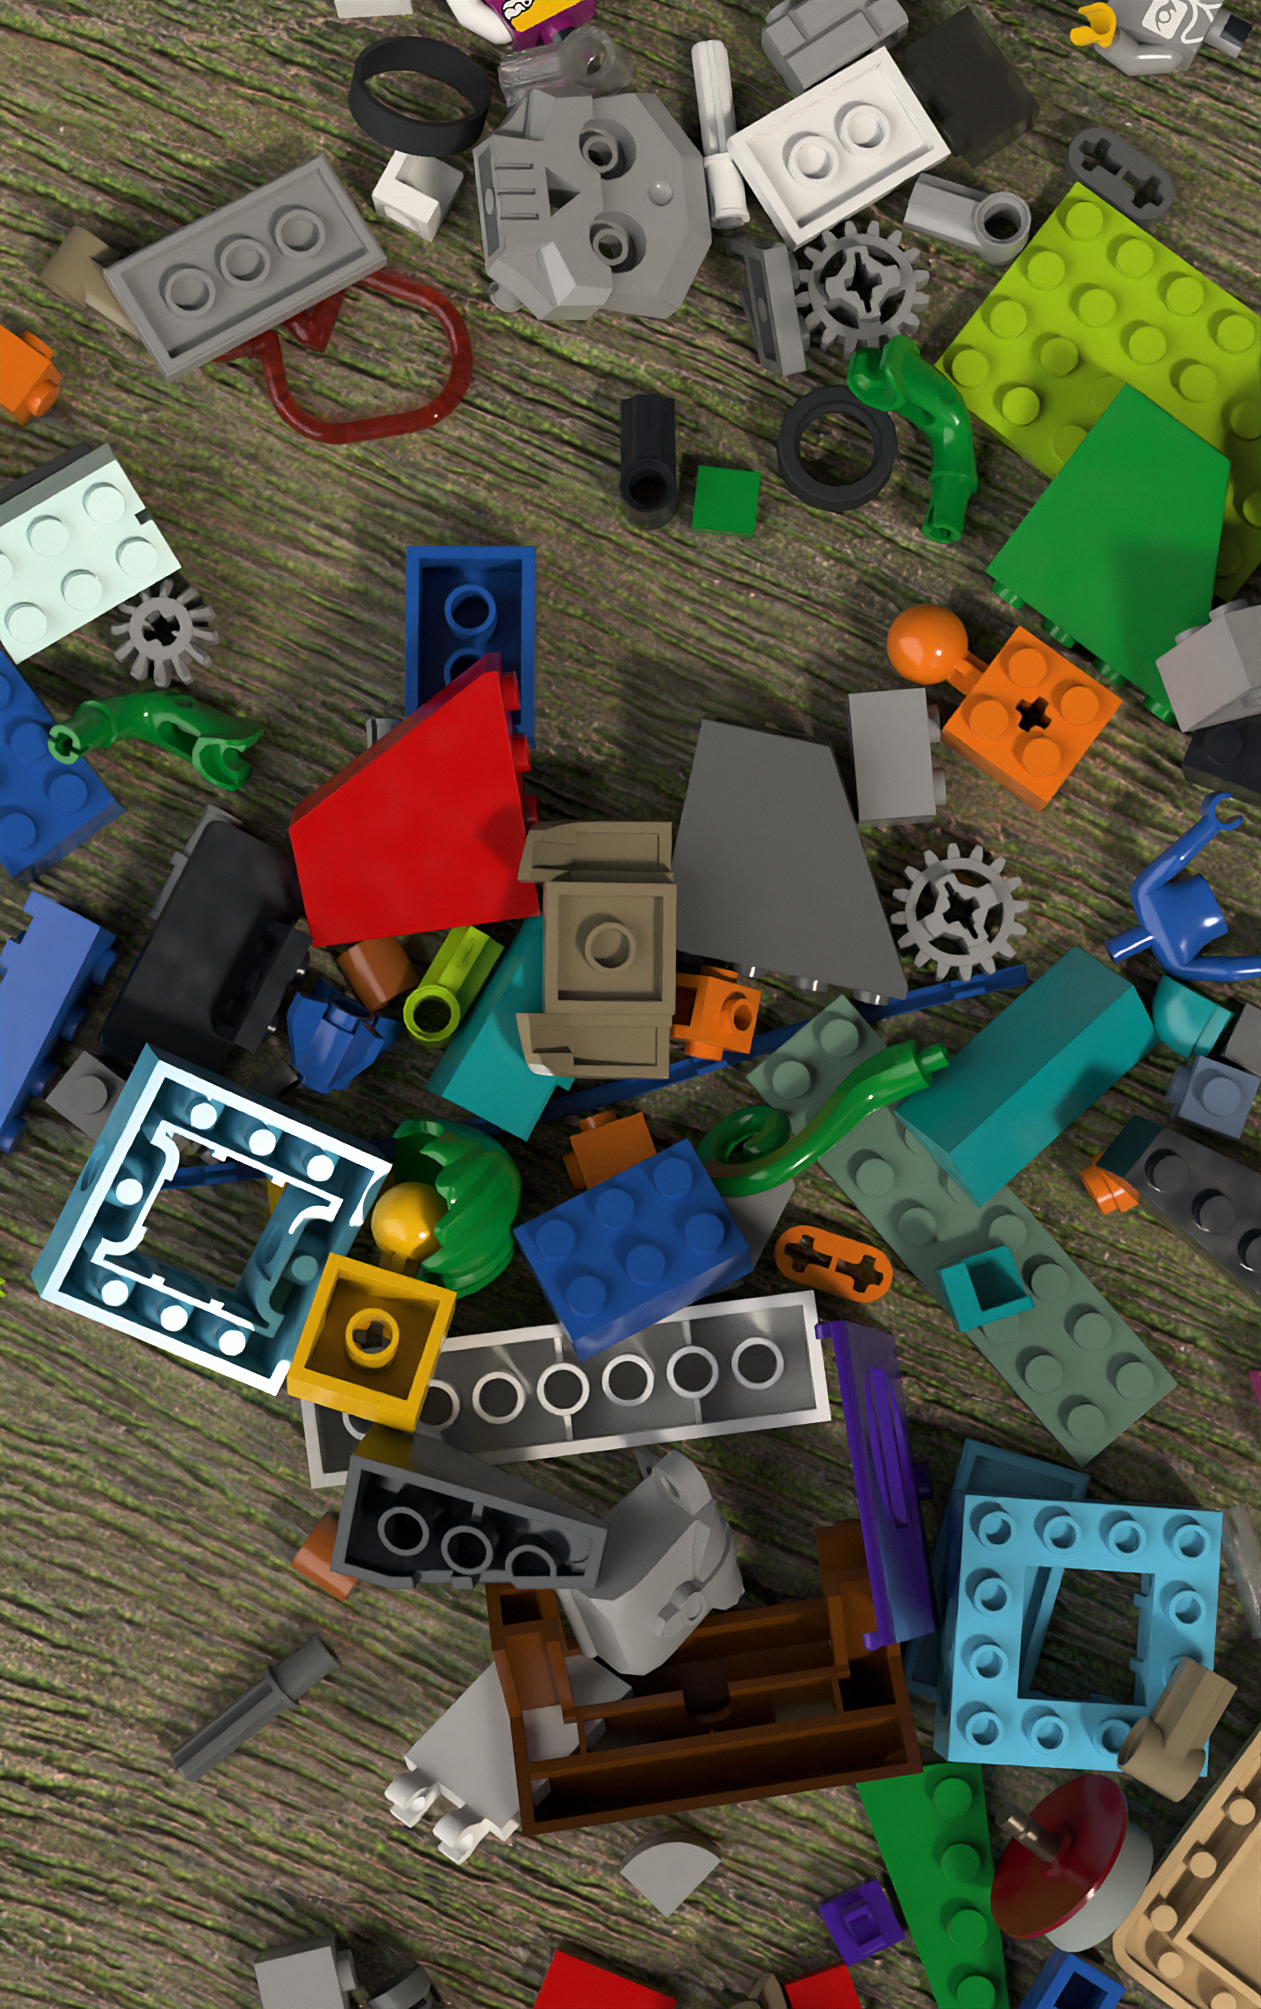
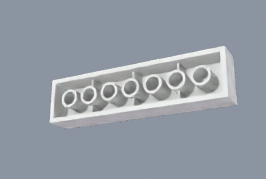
[301,1289,831,1489]

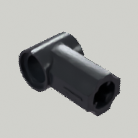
[619,394,678,530]

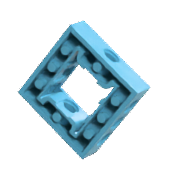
[30,1042,392,1396]
[933,1489,1223,1777]

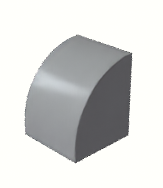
[620,1831,721,1918]

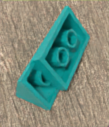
[424,897,575,1142]
[892,946,1160,1208]

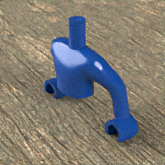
[1104,791,1261,982]

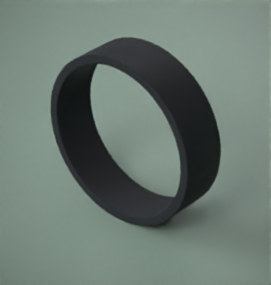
[348,36,492,157]

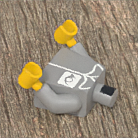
[1070,0,1254,76]

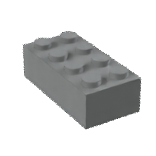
[1155,599,1261,733]

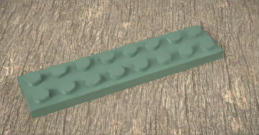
[744,993,1178,1468]

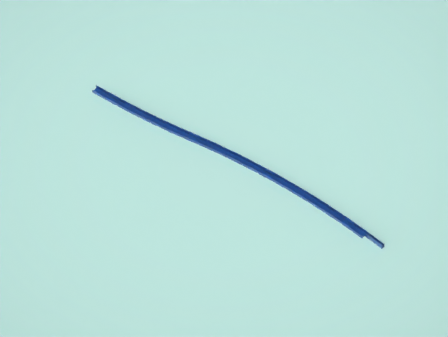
[159,964,1030,1191]

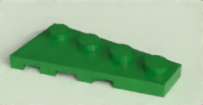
[856,1760,1010,2009]

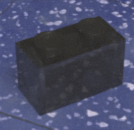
[901,6,1040,169]

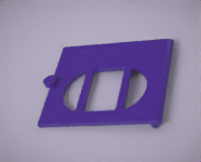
[814,1320,941,1651]

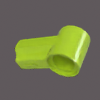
[403,925,505,1049]

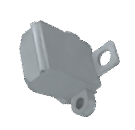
[555,1445,745,1675]

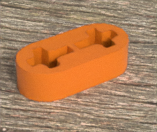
[773,1225,893,1303]

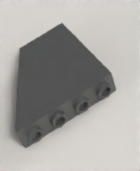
[671,713,908,1006]

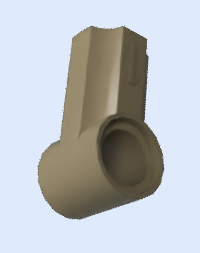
[38,225,143,345]
[1116,1656,1237,1802]

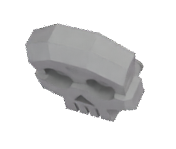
[473,87,712,320]

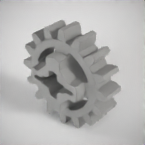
[795,220,930,361]
[889,843,1029,983]

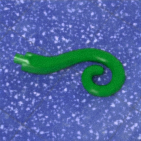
[695,1039,951,1198]

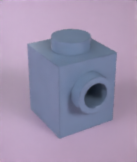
[1165,1055,1261,1142]

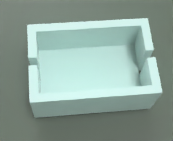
[0,443,181,664]

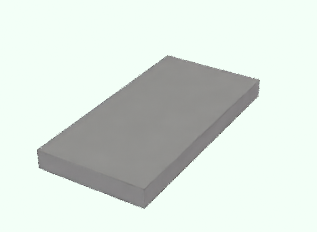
[103,153,387,384]

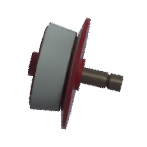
[990,1775,1153,1952]

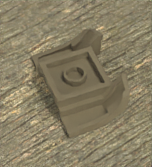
[515,820,677,1079]

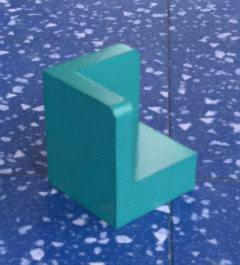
[934,1245,1035,1333]

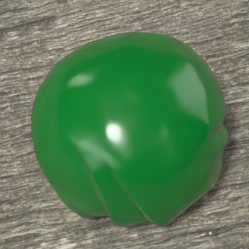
[392,1117,523,1299]

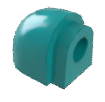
[1150,974,1235,1060]

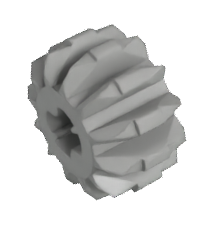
[110,579,220,689]

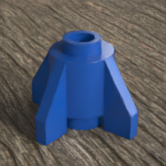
[286,976,405,1094]

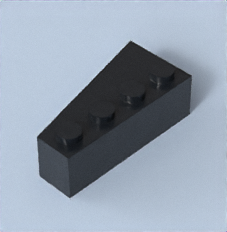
[1095,1115,1261,1308]

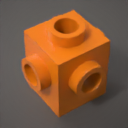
[669,966,762,1062]

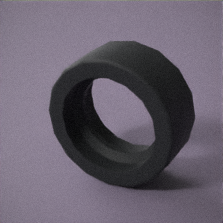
[776,384,898,513]

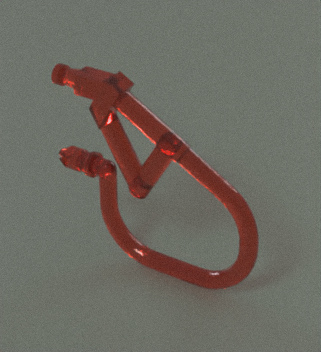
[211,269,473,445]

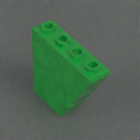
[985,383,1232,725]

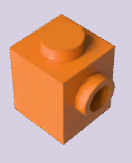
[0,324,62,427]
[562,1109,657,1191]

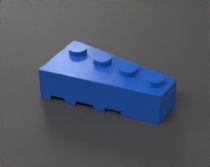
[0,890,122,1157]

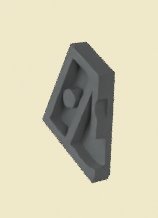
[723,231,810,376]

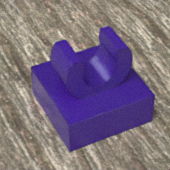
[817,1875,906,1967]

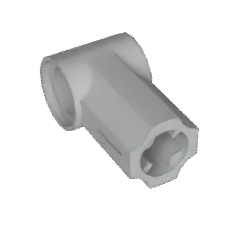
[903,172,1031,266]

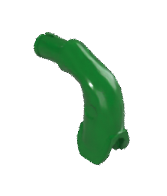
[846,335,979,544]
[47,689,264,791]

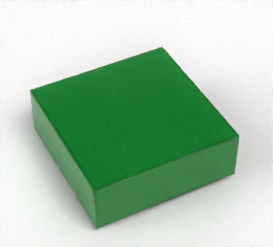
[691,465,761,539]

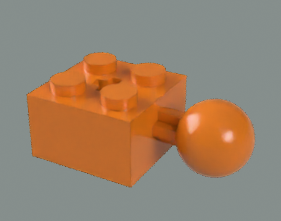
[886,603,1123,813]

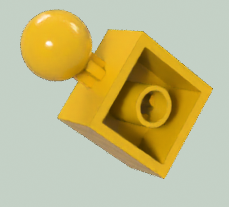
[287,1182,457,1435]

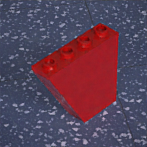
[288,651,544,948]

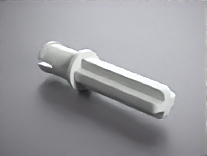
[691,39,750,229]

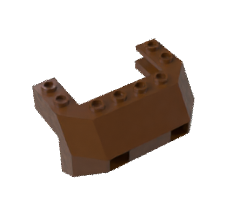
[485,1518,924,1837]

